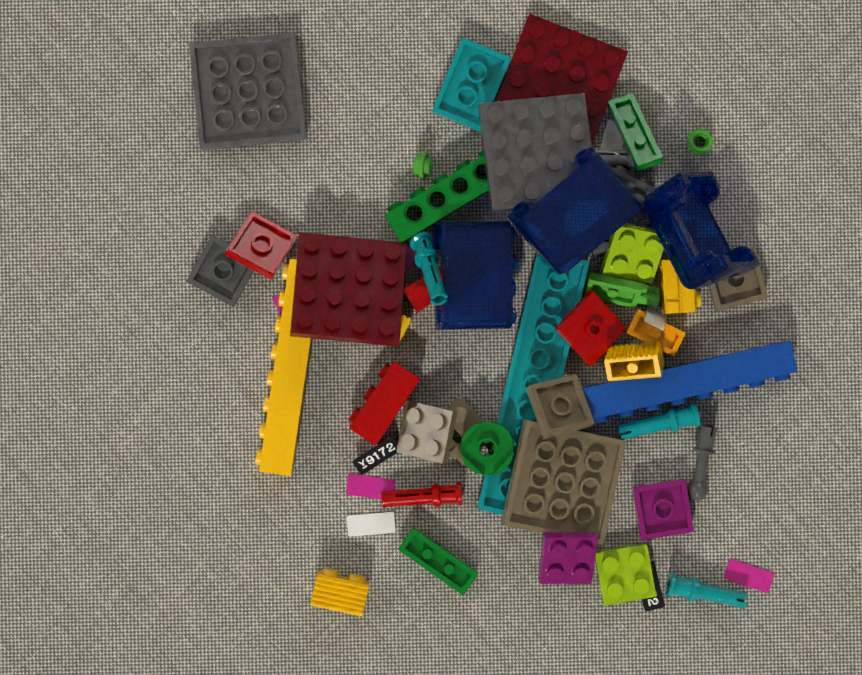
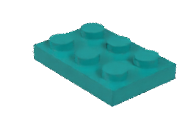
[432,37,511,133]

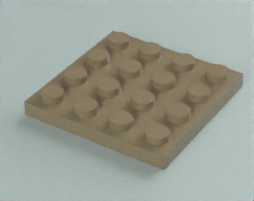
[501,419,626,545]

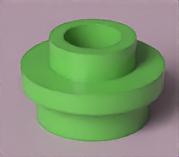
[686,128,713,155]
[413,152,433,179]

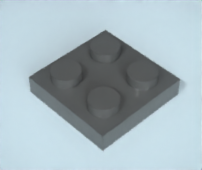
[186,235,254,307]

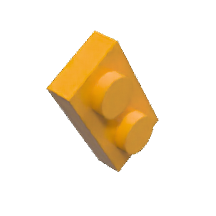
[626,309,686,357]

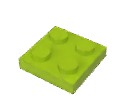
[600,222,668,284]
[595,543,657,606]

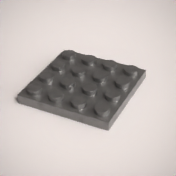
[189,32,307,151]
[478,93,599,212]

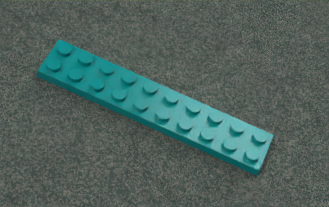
[477,249,590,515]

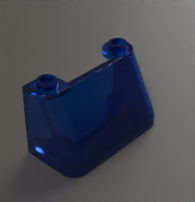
[507,147,641,274]
[644,172,761,289]

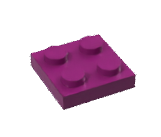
[632,478,694,540]
[538,532,598,584]

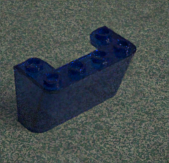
[434,221,517,330]

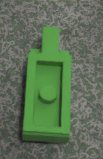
[584,272,661,308]

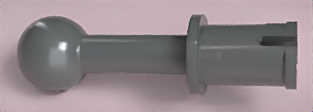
[687,424,718,501]

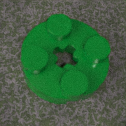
[460,421,514,475]

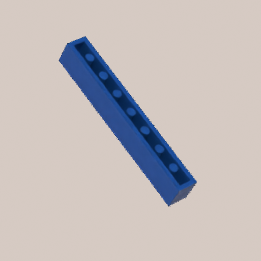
[582,341,798,423]

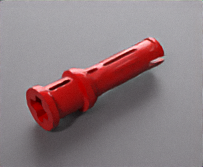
[381,481,463,508]

